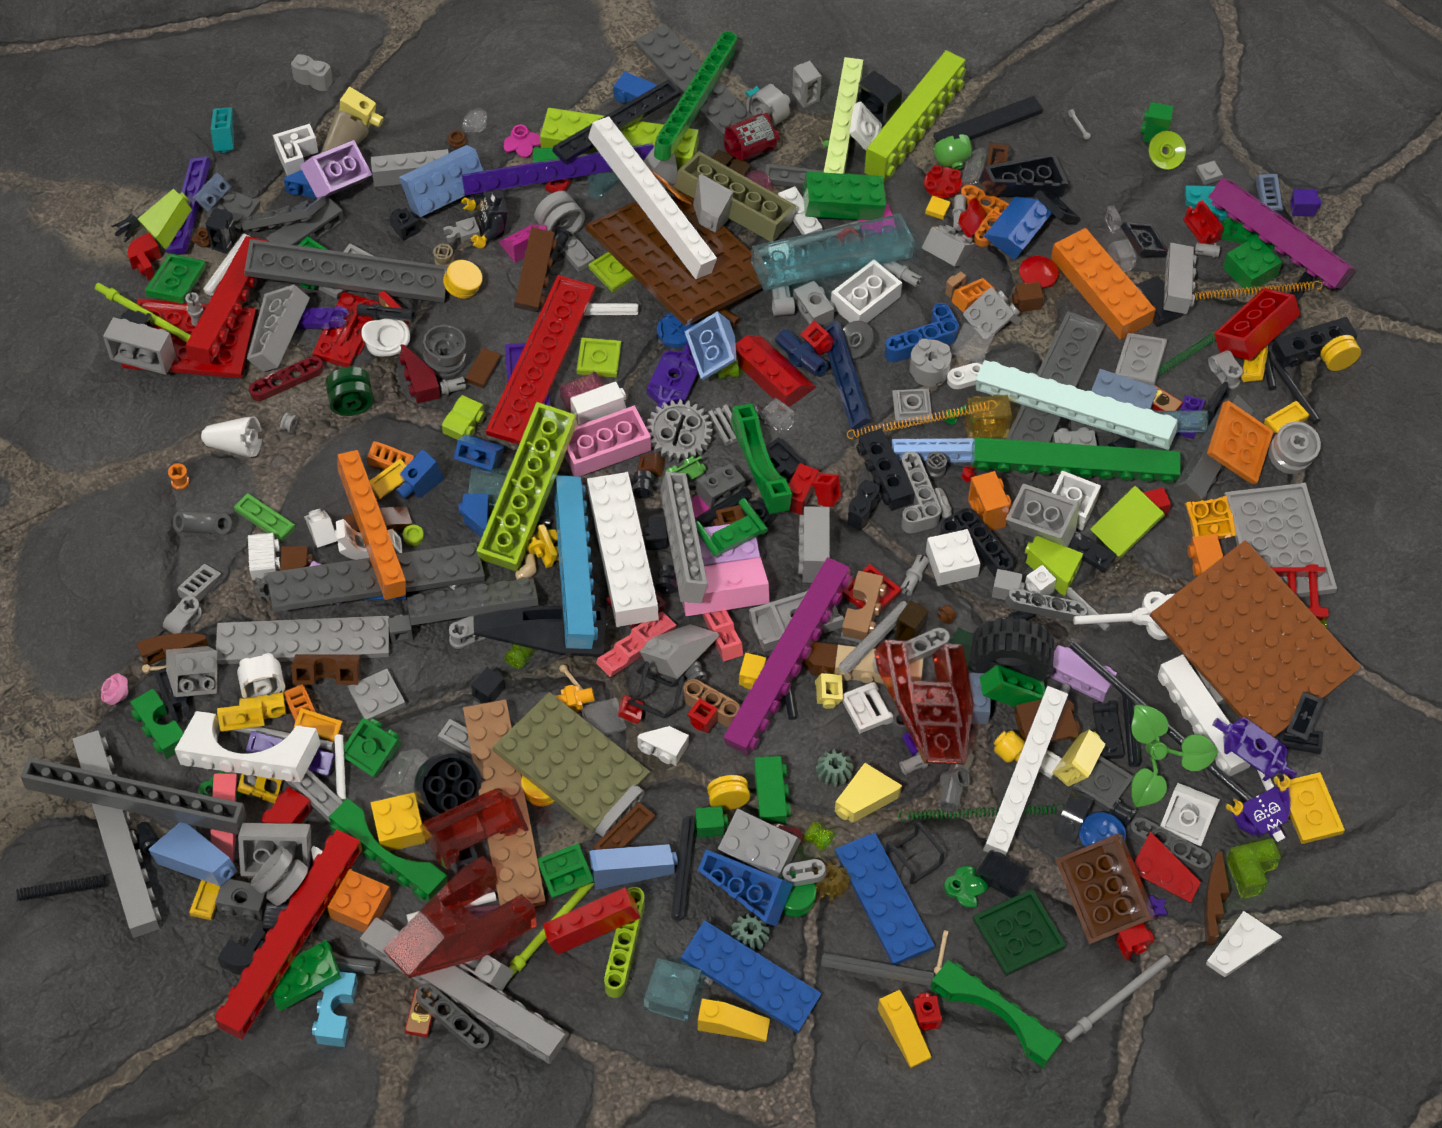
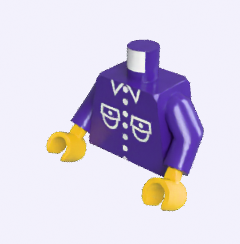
[1226,774,1291,844]

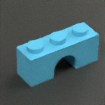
[312,972,358,1047]

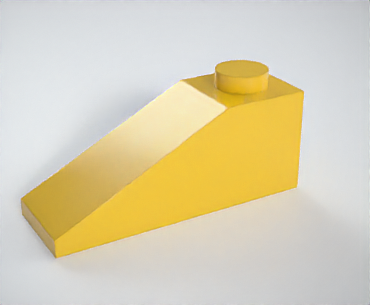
[878,990,931,1068]
[698,999,770,1042]

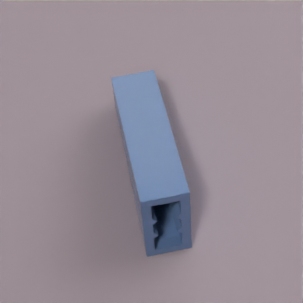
[148,822,237,886]
[589,844,678,890]

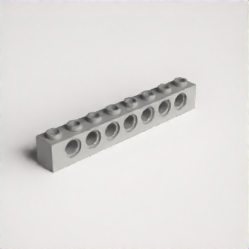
[660,472,708,604]

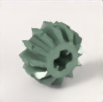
[816,749,854,788]
[731,913,770,951]

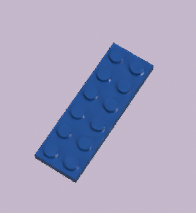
[834,833,935,966]
[680,920,822,1033]

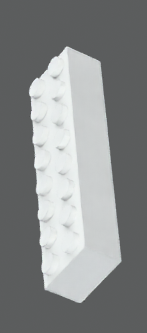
[587,472,659,627]

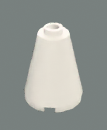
[201,416,262,457]

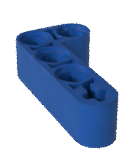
[885,303,959,362]

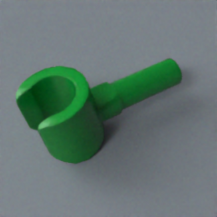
[944,404,969,425]

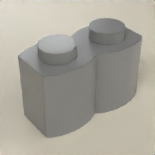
[291,54,333,91]

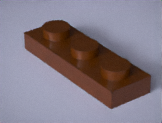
[593,802,655,850]

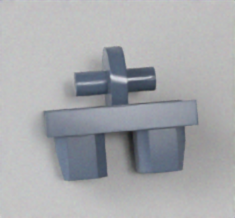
[193,172,232,212]

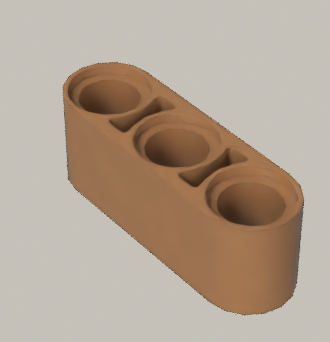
[684,679,740,727]

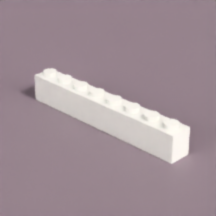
[983,686,1068,855]

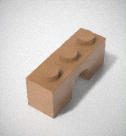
[842,571,886,640]

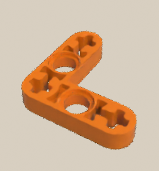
[961,185,1009,247]

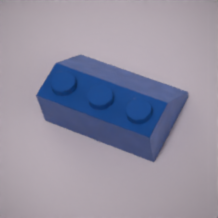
[984,197,1052,260]

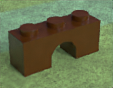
[292,654,361,685]

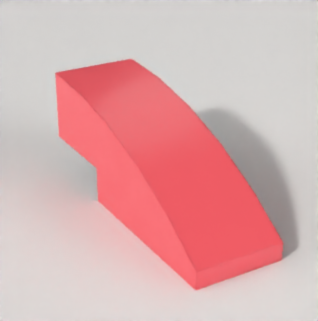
[703,610,743,662]

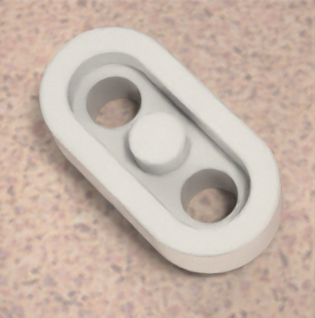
[947,363,982,389]

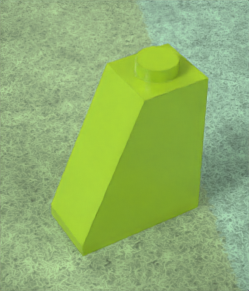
[138,189,192,249]
[1025,535,1083,596]

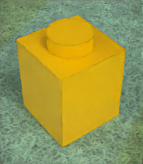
[739,653,766,689]

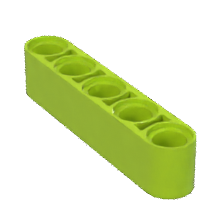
[604,887,645,998]

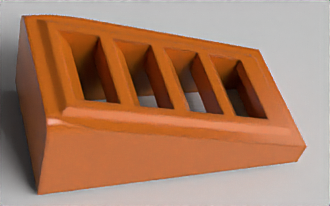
[952,278,996,312]
[367,441,414,469]
[283,684,316,722]

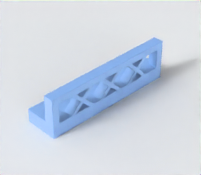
[891,438,974,463]

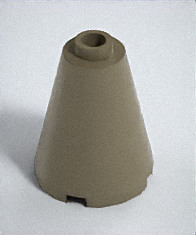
[321,111,369,153]

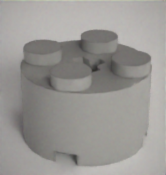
[746,84,790,127]
[909,339,951,387]

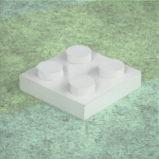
[849,101,882,150]

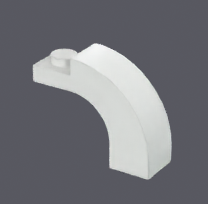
[335,519,402,560]

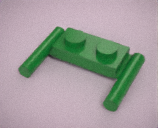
[695,498,768,558]

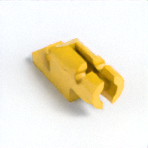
[217,692,286,731]

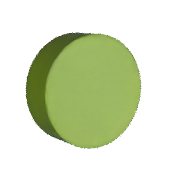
[403,525,424,546]

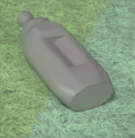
[933,488,952,518]

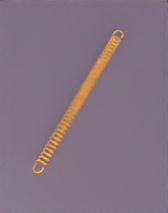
[1193,281,1322,300]
[847,400,997,439]

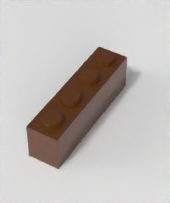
[514,227,557,312]

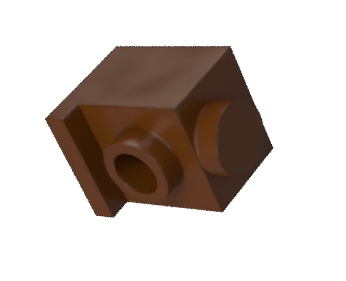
[713,505,744,526]

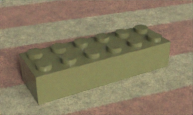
[675,151,796,242]

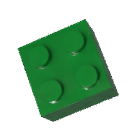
[1223,236,1282,294]

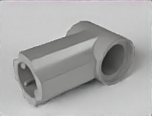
[770,278,795,316]

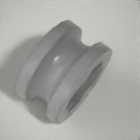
[280,413,298,433]

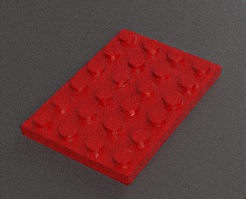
[121,299,257,378]

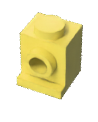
[815,673,843,709]

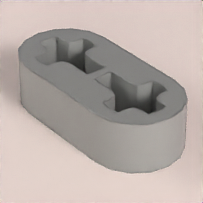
[783,859,826,886]

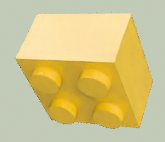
[371,792,426,852]

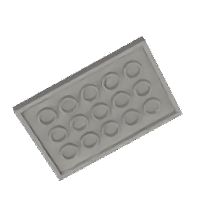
[1224,483,1337,597]

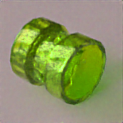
[718,358,739,379]
[504,644,533,669]
[804,821,835,852]

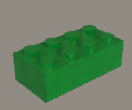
[803,171,886,220]

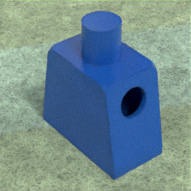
[396,449,444,499]

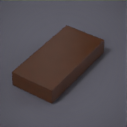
[465,348,501,389]

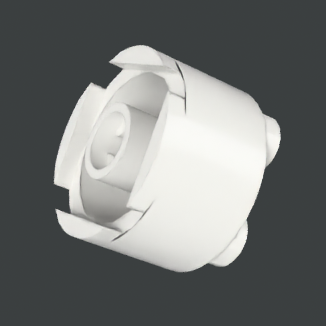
[237,653,285,698]

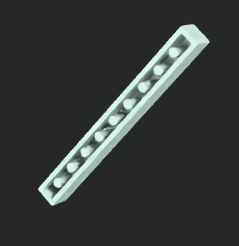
[975,360,1177,450]

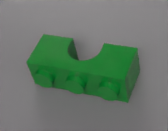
[130,689,184,759]

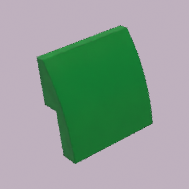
[537,843,594,899]

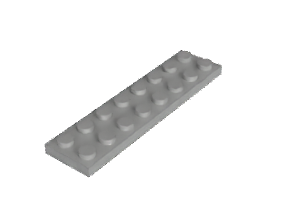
[216,616,390,664]

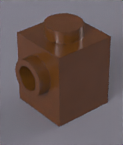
[1012,282,1044,312]

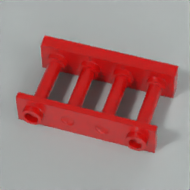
[1271,564,1328,622]

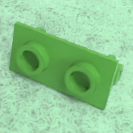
[662,456,706,482]

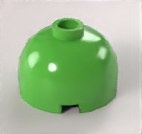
[932,134,972,170]

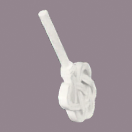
[1073,591,1174,640]

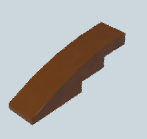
[1204,851,1229,945]

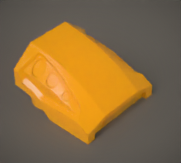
[1184,496,1236,539]

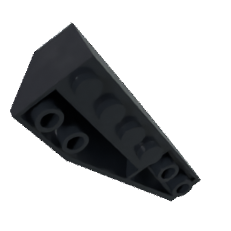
[473,606,605,657]

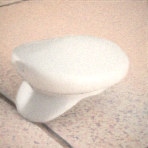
[362,318,410,357]

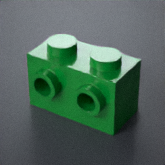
[1140,102,1173,143]

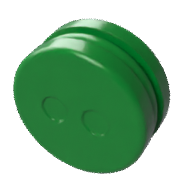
[780,872,816,917]

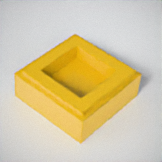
[925,196,951,220]

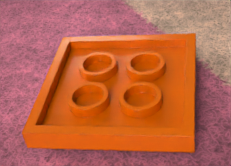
[1207,400,1274,484]

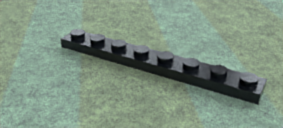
[552,79,681,164]

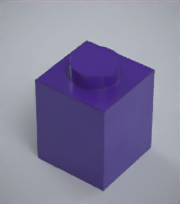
[1290,189,1321,216]

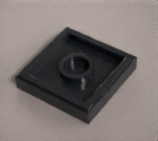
[1034,190,1081,225]
[1120,222,1168,258]

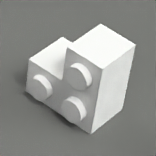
[273,124,318,176]

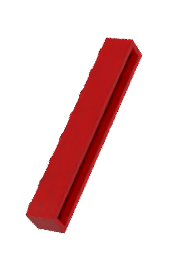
[186,236,268,364]

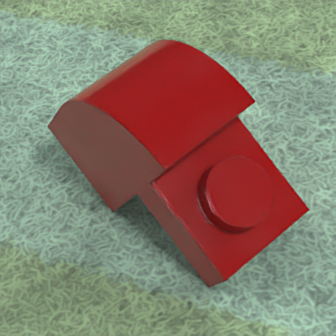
[127,232,161,281]

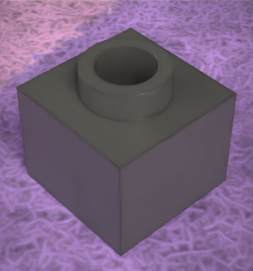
[388,615,413,643]

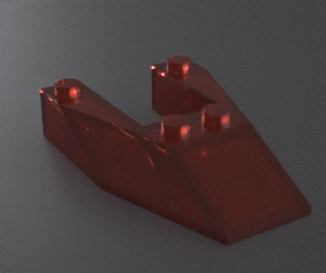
[874,640,974,765]
[383,856,537,978]

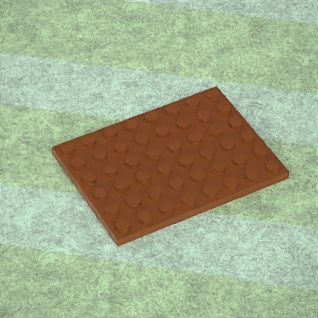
[1149,540,1361,738]

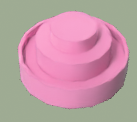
[101,673,128,705]

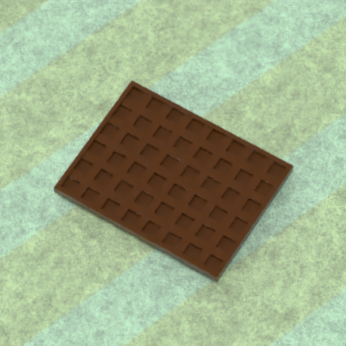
[586,183,777,326]

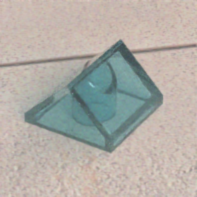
[468,466,509,505]

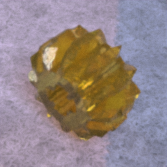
[813,860,850,900]

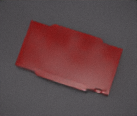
[312,292,380,367]

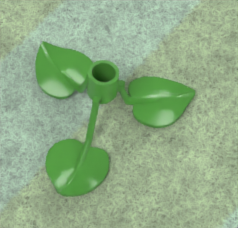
[1131,705,1218,807]

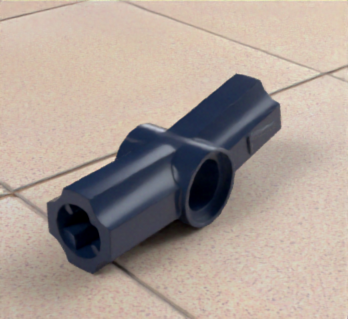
[775,329,828,377]

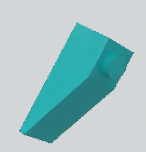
[211,107,234,153]

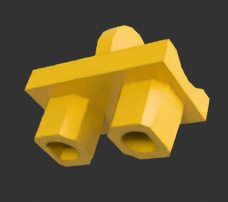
[527,525,559,568]

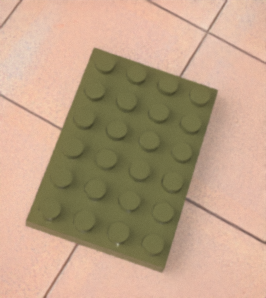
[492,692,650,832]

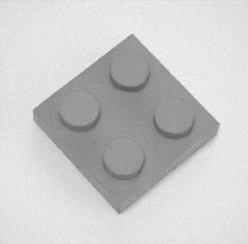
[348,669,406,721]

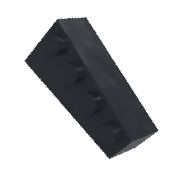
[979,153,1069,197]

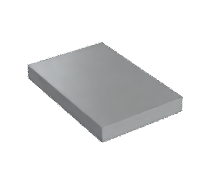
[1115,333,1167,386]

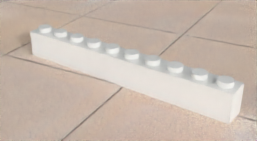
[588,117,717,279]

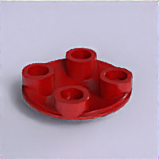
[924,165,962,198]
[1019,256,1059,288]

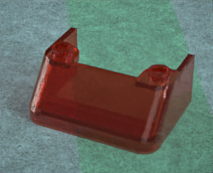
[420,788,529,869]

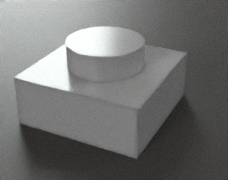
[1196,161,1223,185]

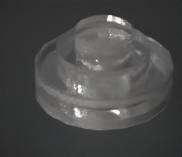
[462,108,488,134]

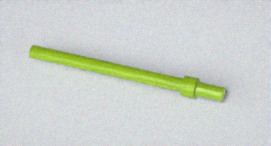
[95,283,191,342]
[508,883,594,981]

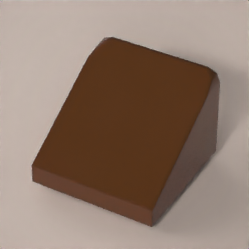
[637,452,665,477]

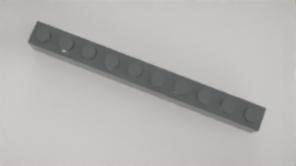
[21,757,247,835]

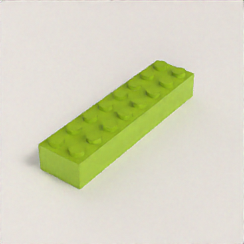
[864,50,966,183]
[540,108,698,171]
[477,402,577,571]

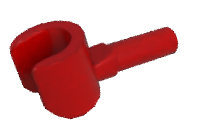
[961,466,975,483]

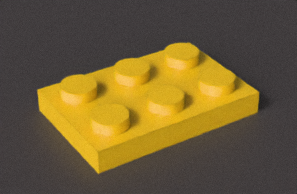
[1277,772,1345,844]

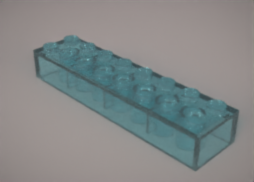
[751,213,915,291]

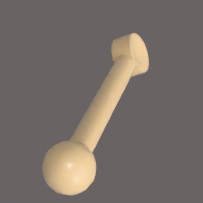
[142,664,166,674]
[559,664,583,690]
[934,930,948,974]

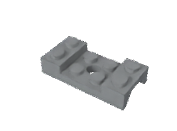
[749,591,844,652]

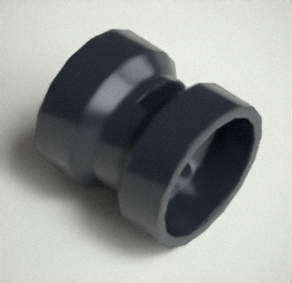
[632,470,654,499]
[656,565,677,594]

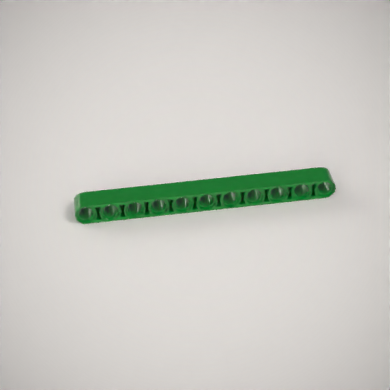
[654,31,737,161]

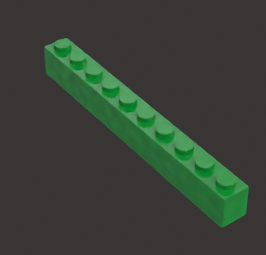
[971,437,1180,484]

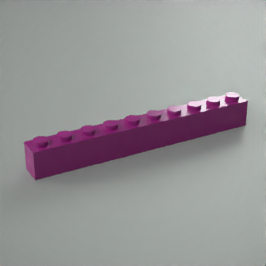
[723,557,853,756]

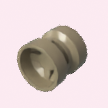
[433,244,454,267]

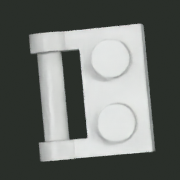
[842,682,893,734]

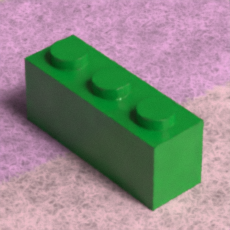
[979,665,1046,707]
[754,756,791,825]

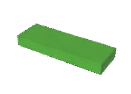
[234,493,296,542]

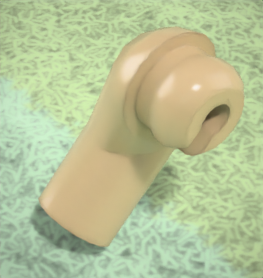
[515,554,536,580]

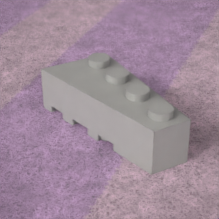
[247,285,310,372]

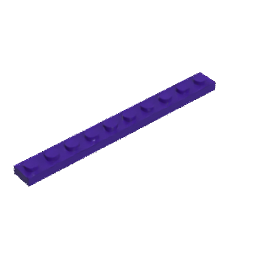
[461,143,654,195]

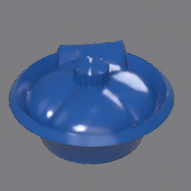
[1079,812,1126,847]

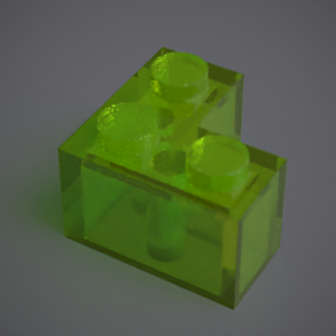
[1226,838,1281,899]

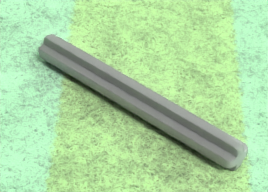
[838,601,907,675]

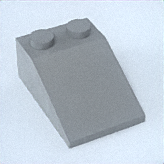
[639,624,719,679]

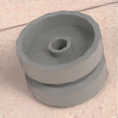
[534,191,585,238]
[1268,421,1321,474]
[251,847,308,906]

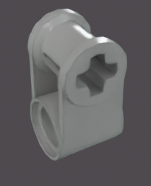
[1208,350,1243,390]
[163,596,202,634]
[449,615,486,649]

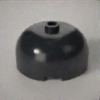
[414,753,482,820]

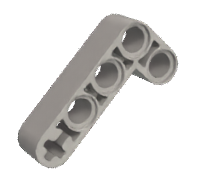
[901,452,941,533]

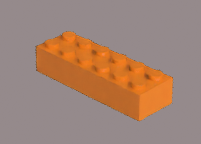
[1051,228,1156,340]

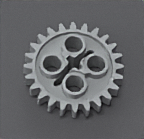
[646,399,713,463]

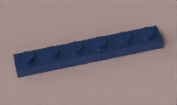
[824,321,871,431]

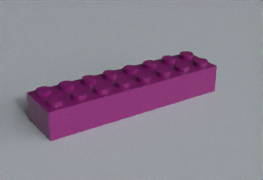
[1208,178,1357,289]

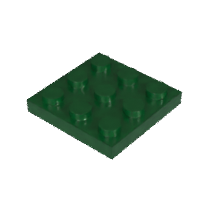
[972,889,1066,977]

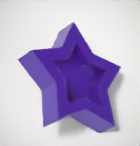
[1149,894,1167,917]

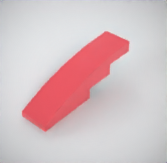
[596,612,677,677]
[211,774,238,864]

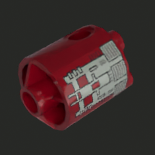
[723,113,780,161]

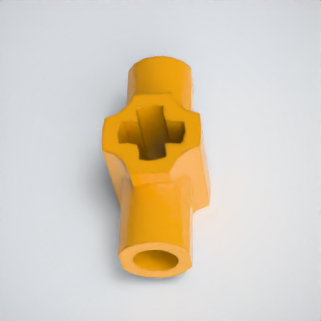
[556,685,595,713]

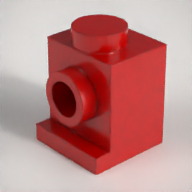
[800,321,834,355]
[811,473,842,507]
[687,698,718,733]
[1116,923,1154,961]
[913,993,942,1031]

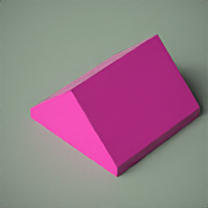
[499,224,547,263]

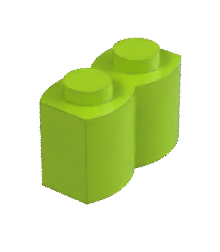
[442,395,486,440]

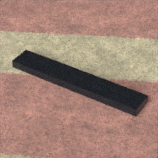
[933,96,1043,142]

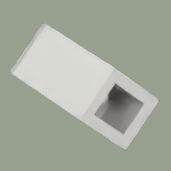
[304,509,337,547]
[637,726,689,766]

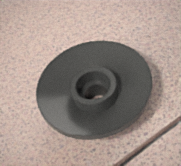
[842,321,874,359]

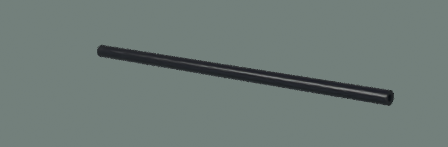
[1069,641,1253,802]

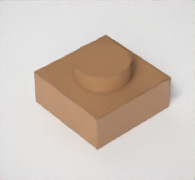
[945,271,966,298]

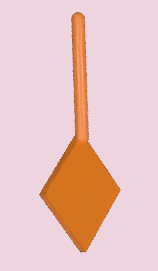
[649,168,692,205]

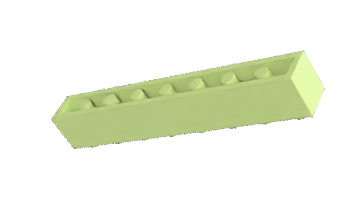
[824,57,863,174]

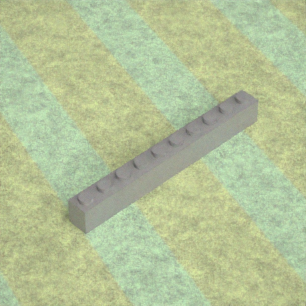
[73,730,162,938]
[360,917,566,1064]

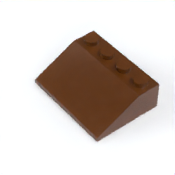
[1055,834,1157,944]

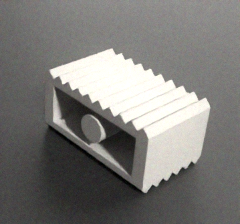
[248,533,281,581]

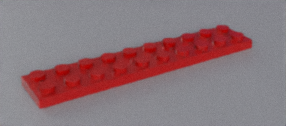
[486,275,595,445]

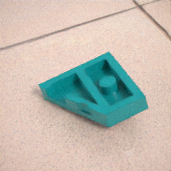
[1184,186,1227,221]

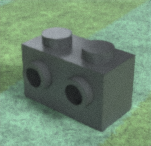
[695,463,745,509]

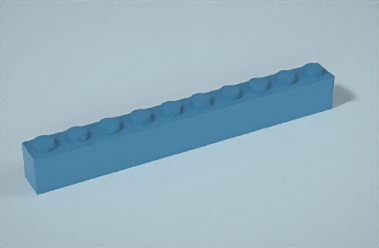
[554,476,598,649]

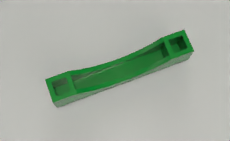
[730,404,792,514]
[329,798,448,904]
[930,960,1062,1069]

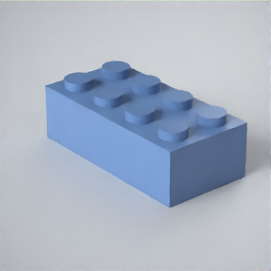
[399,145,483,217]

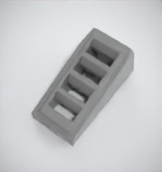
[177,564,222,602]

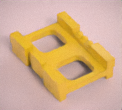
[236,774,282,804]

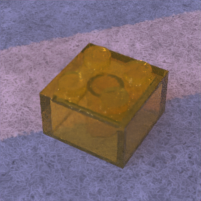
[964,394,1012,439]

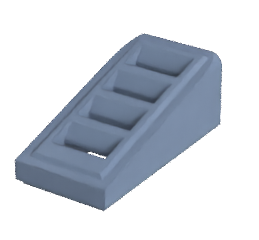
[1255,174,1283,211]

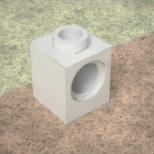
[1024,565,1056,603]

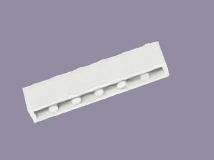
[1158,655,1250,777]

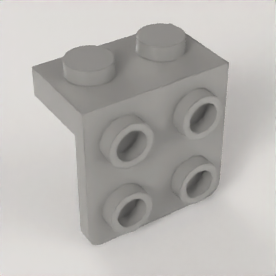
[963,287,1022,340]

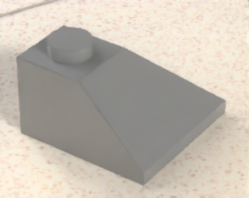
[693,174,734,233]

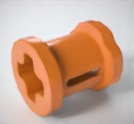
[168,463,190,490]

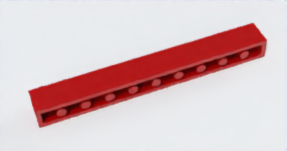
[215,830,362,1040]

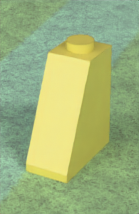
[1052,729,1105,787]
[835,763,902,823]

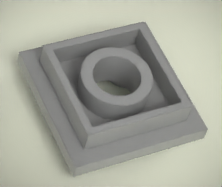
[892,389,932,423]

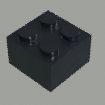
[857,71,902,127]

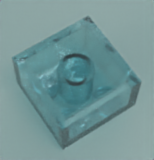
[644,958,702,1022]

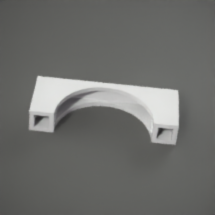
[175,711,321,783]

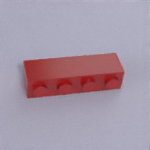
[543,888,640,955]

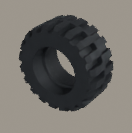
[970,617,1055,682]

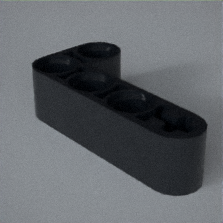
[940,508,1013,578]

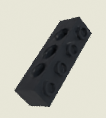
[1271,317,1358,368]
[856,428,915,511]

